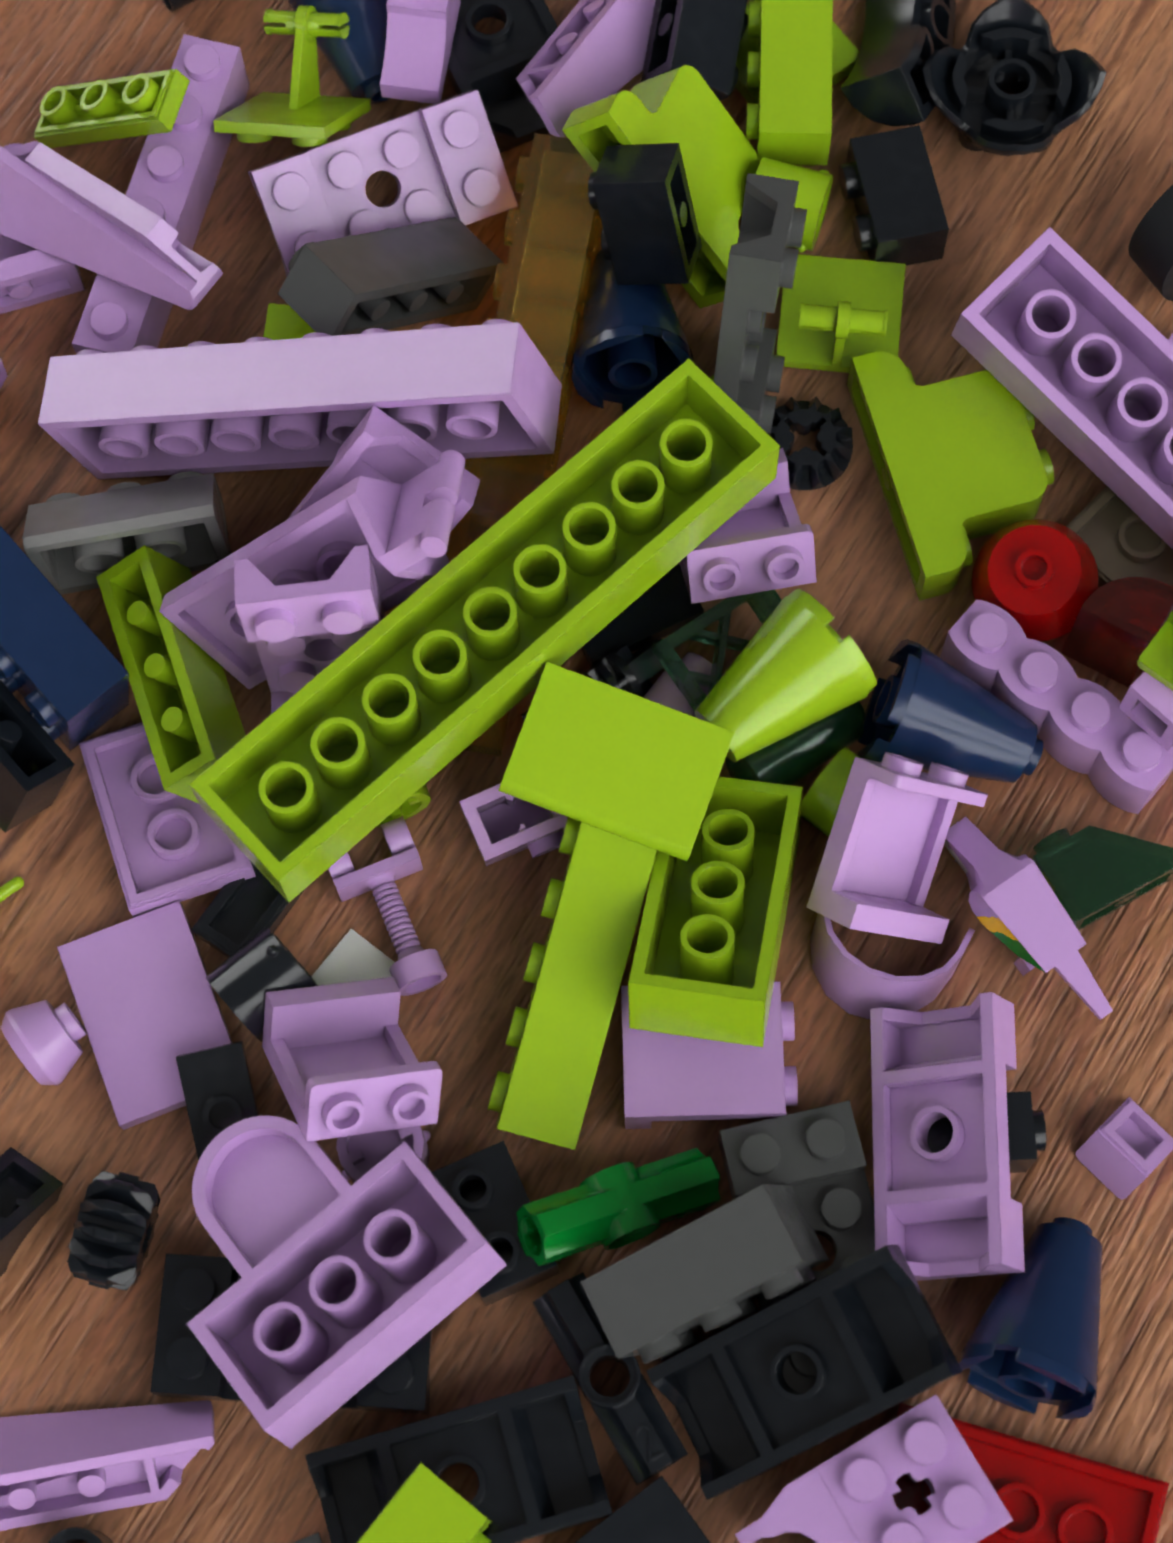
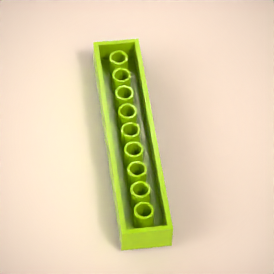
[189,358,780,902]

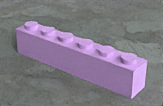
[72,34,250,354]

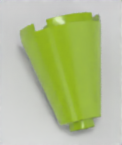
[694,588,877,762]

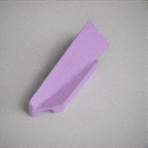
[516,0,656,138]
[0,142,223,310]
[0,1400,215,1531]

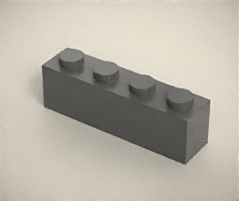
[278,217,504,336]

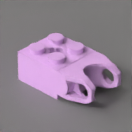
[735,1394,1013,1543]

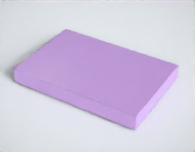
[79,722,256,918]
[57,900,233,1130]

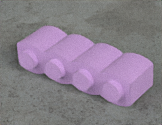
[940,599,1173,814]

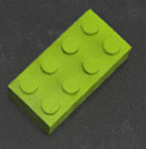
[628,776,803,1047]

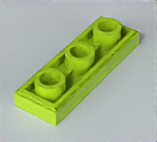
[34,69,190,148]

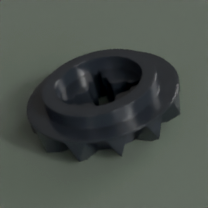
[767,396,853,490]

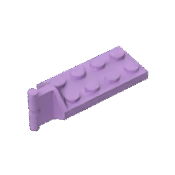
[159,450,465,689]

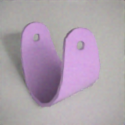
[810,913,975,1019]

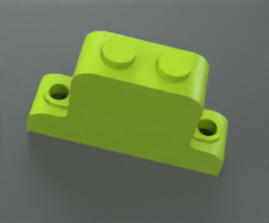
[562,65,759,309]
[847,351,1054,601]

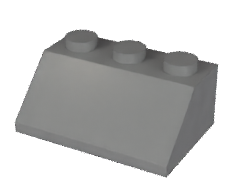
[22,471,231,595]

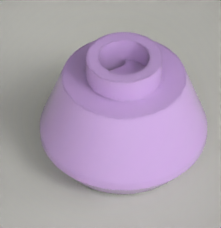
[1,1000,87,1085]

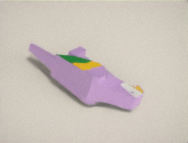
[944,817,1113,1020]

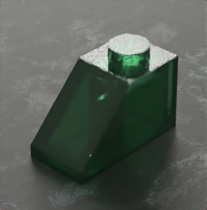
[1032,825,1173,931]

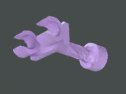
[328,816,447,996]

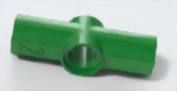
[516,1147,720,1266]

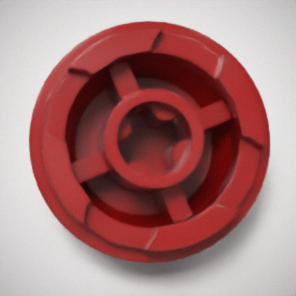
[972,519,1099,642]

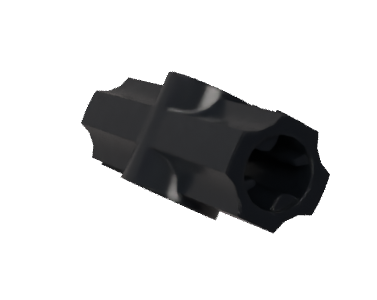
[533,1273,688,1486]

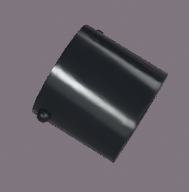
[206,926,318,1042]

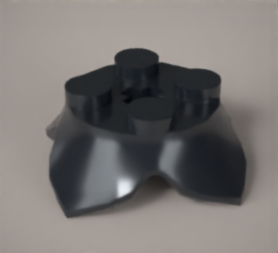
[922,0,1107,156]

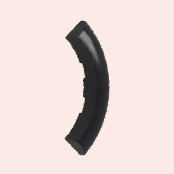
[840,0,956,127]

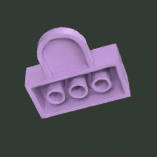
[187,1115,507,1449]

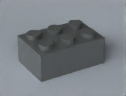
[581,1184,829,1364]

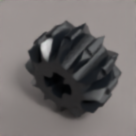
[67,1171,161,1290]

